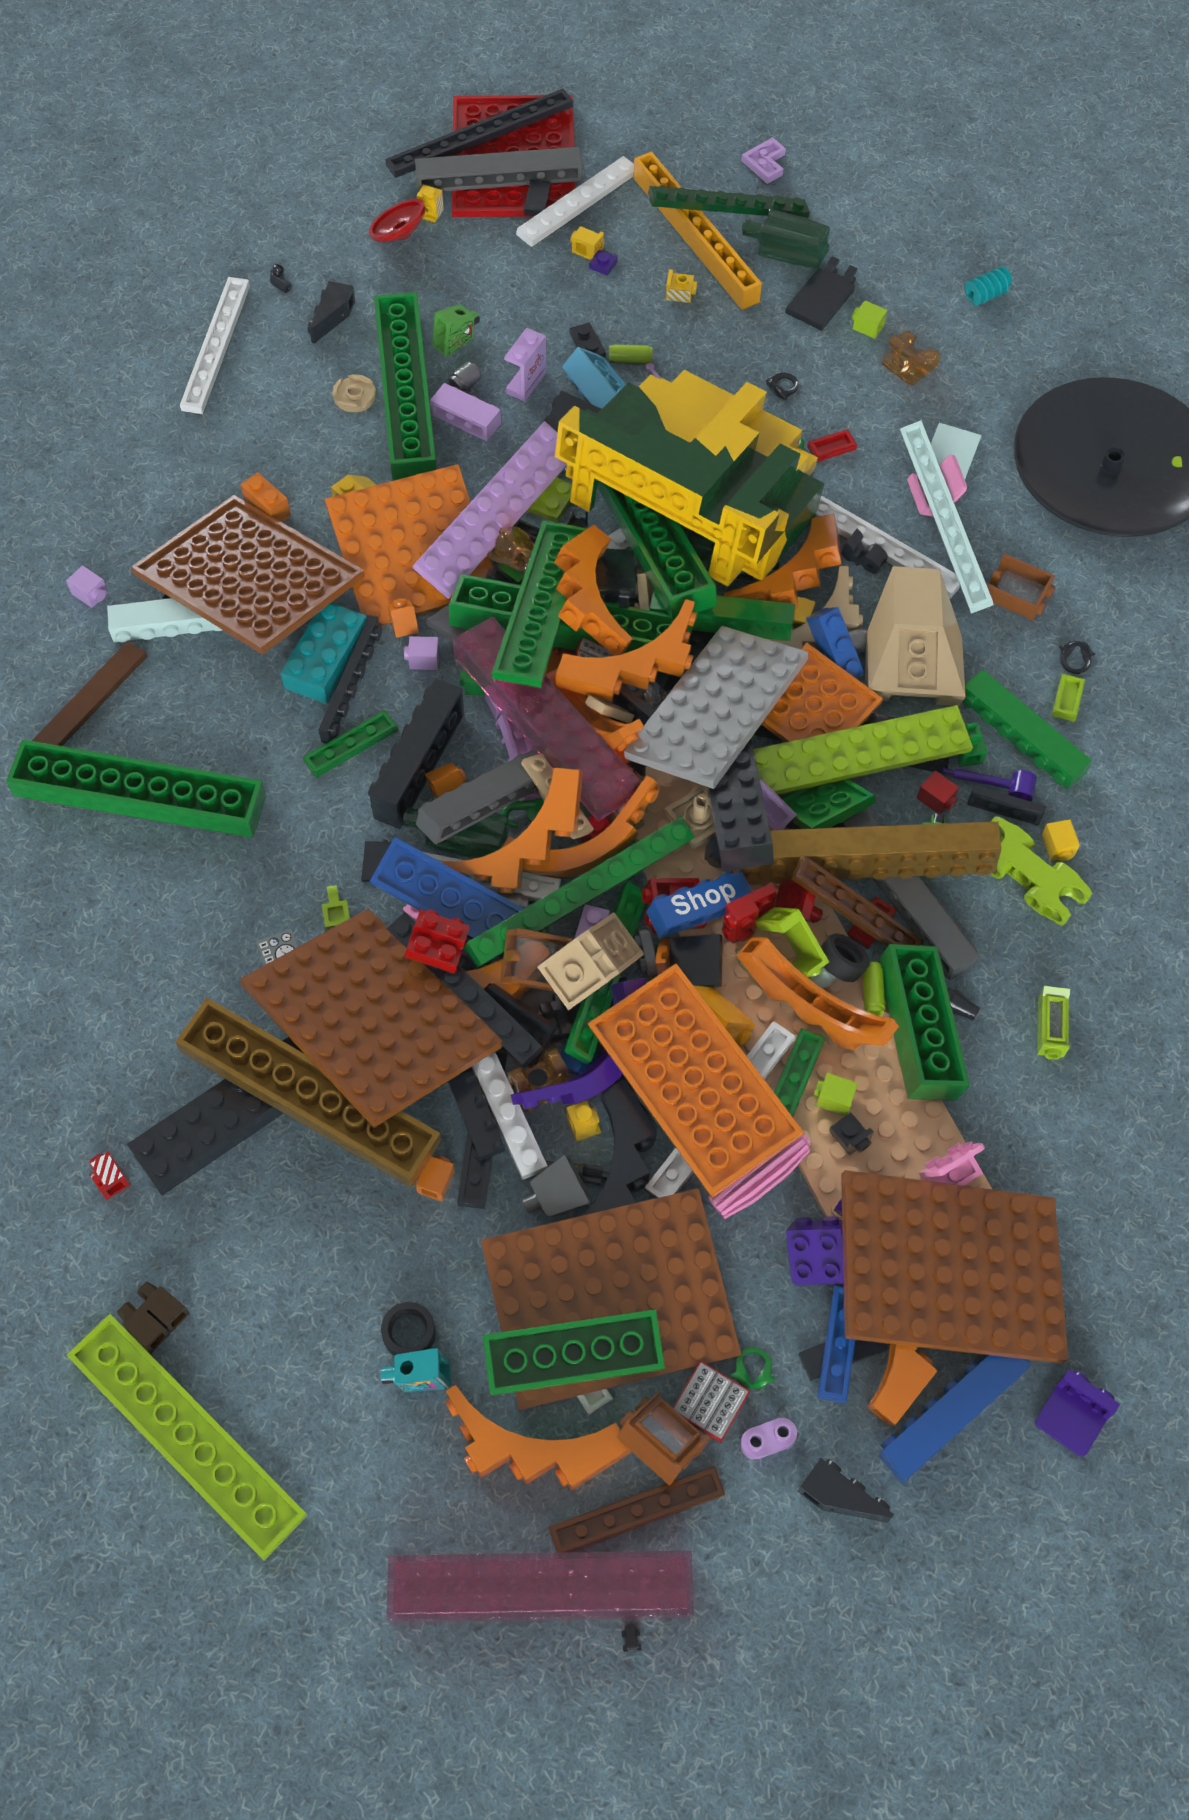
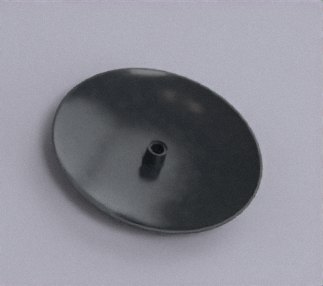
[1014,377,1189,537]

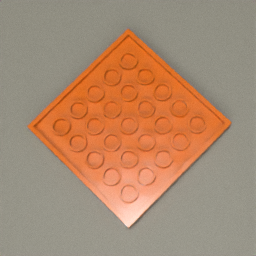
[325,464,492,626]

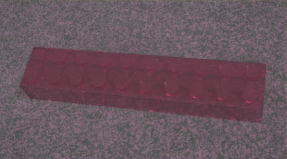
[453,616,640,821]
[386,1551,694,1624]

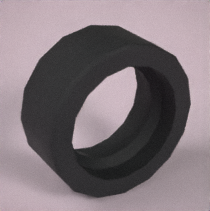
[821,933,870,982]
[381,1302,436,1356]

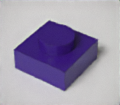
[589,249,618,276]

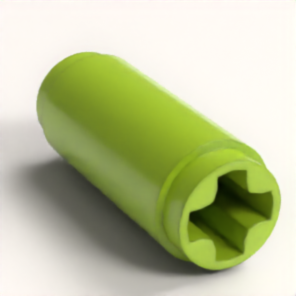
[609,344,653,363]
[862,962,885,1016]

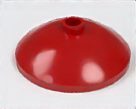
[369,199,426,242]

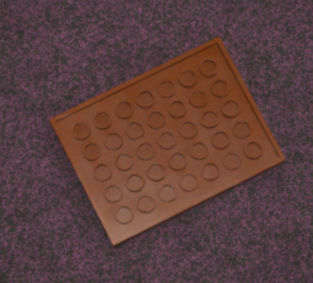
[131,495,365,655]
[240,908,503,1127]
[841,1170,1068,1364]
[481,1188,741,1411]

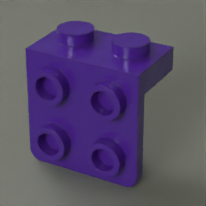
[786,1216,844,1285]
[1035,1370,1120,1457]

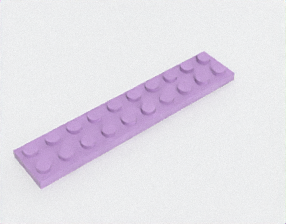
[412,421,567,599]

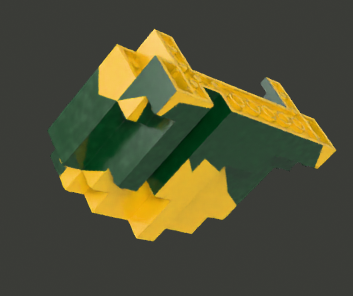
[555,370,825,587]

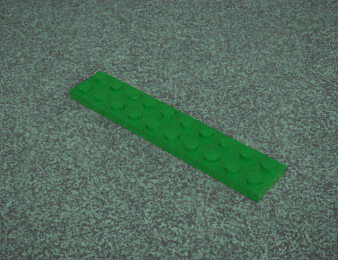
[492,520,588,688]

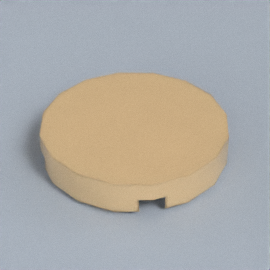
[332,374,377,412]

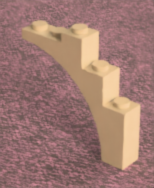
[764,566,863,651]

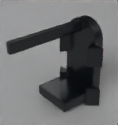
[568,511,588,528]
[622,1621,641,1652]

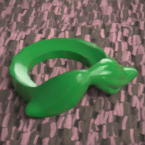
[731,1347,775,1389]

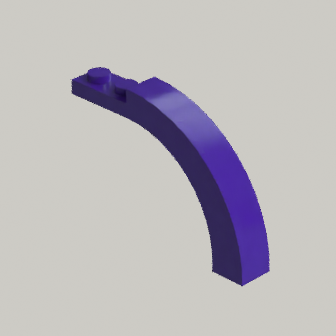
[511,977,647,1109]

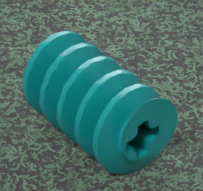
[964,266,1012,307]

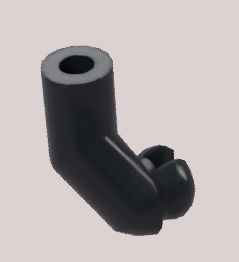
[270,264,291,294]

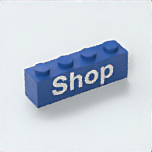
[646,871,753,939]

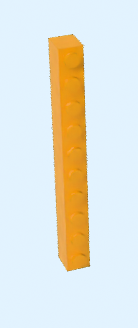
[633,151,762,310]

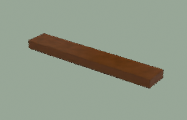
[32,641,147,746]
[791,855,922,947]
[548,1466,725,1557]

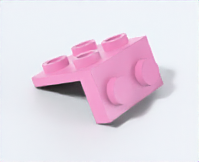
[907,455,967,517]
[919,1141,985,1186]

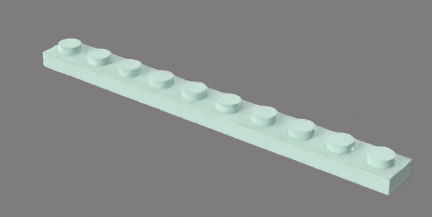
[900,421,994,614]

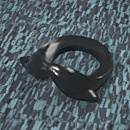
[765,372,798,400]
[1059,640,1096,674]

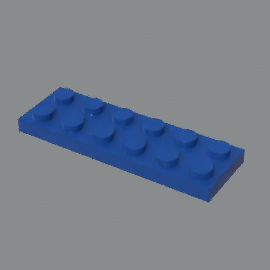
[369,837,524,957]

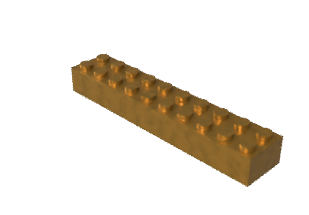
[739,821,1002,885]
[175,997,441,1188]

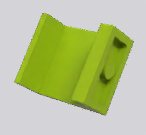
[756,907,829,977]

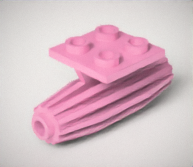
[707,1134,811,1219]

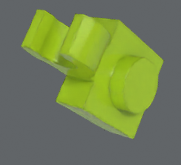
[322,885,350,931]

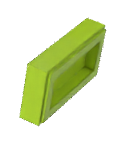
[1051,674,1085,722]

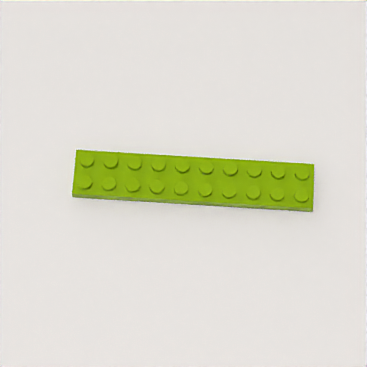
[753,705,973,795]
[66,1314,308,1561]

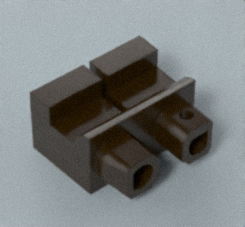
[117,1282,190,1354]

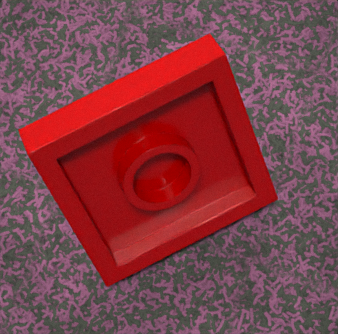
[774,880,823,933]

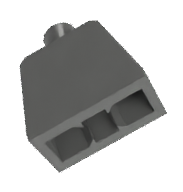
[522,1154,593,1217]

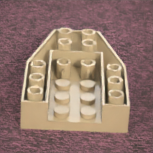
[865,566,966,706]

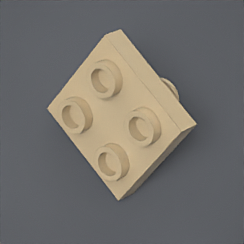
[664,785,715,849]

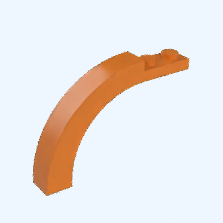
[500,775,660,878]

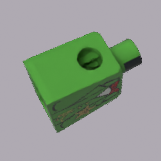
[432,304,480,357]

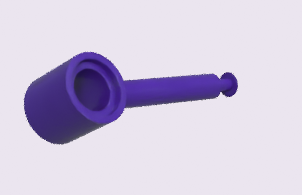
[941,767,1037,802]

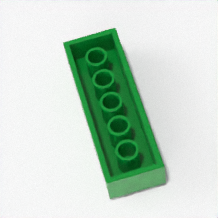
[877,944,970,1101]
[483,1309,665,1396]

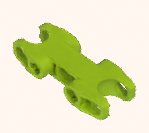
[991,816,1093,926]

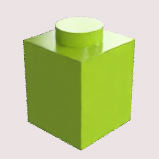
[852,300,888,339]
[814,1073,858,1116]

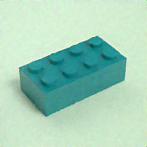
[281,603,367,704]

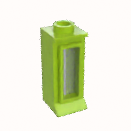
[1037,986,1071,1059]

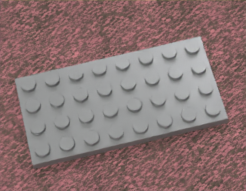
[624,626,808,789]

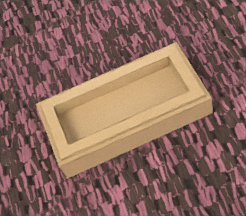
[585,695,634,723]

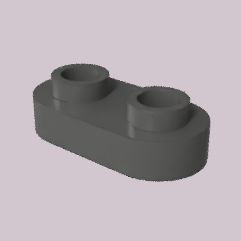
[633,928,658,978]

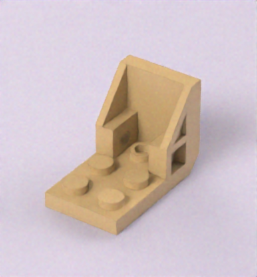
[537,912,644,1010]

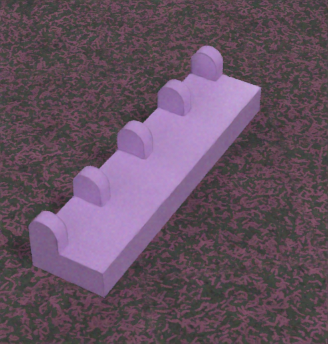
[495,714,542,800]

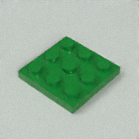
[780,779,876,829]

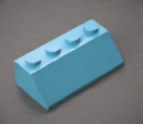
[562,347,626,409]

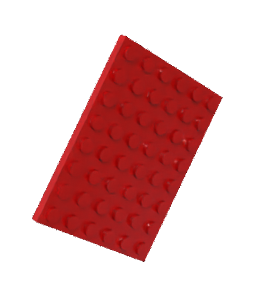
[452,95,575,217]

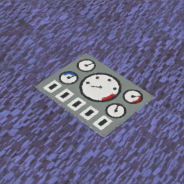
[256,929,298,965]

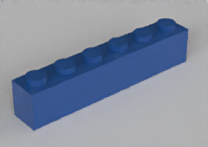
[879,1355,1031,1484]

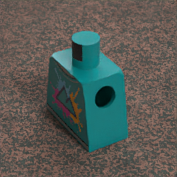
[381,1348,451,1392]

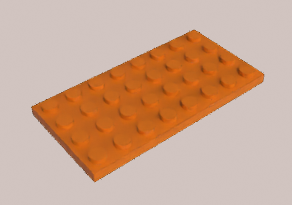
[588,964,804,1198]

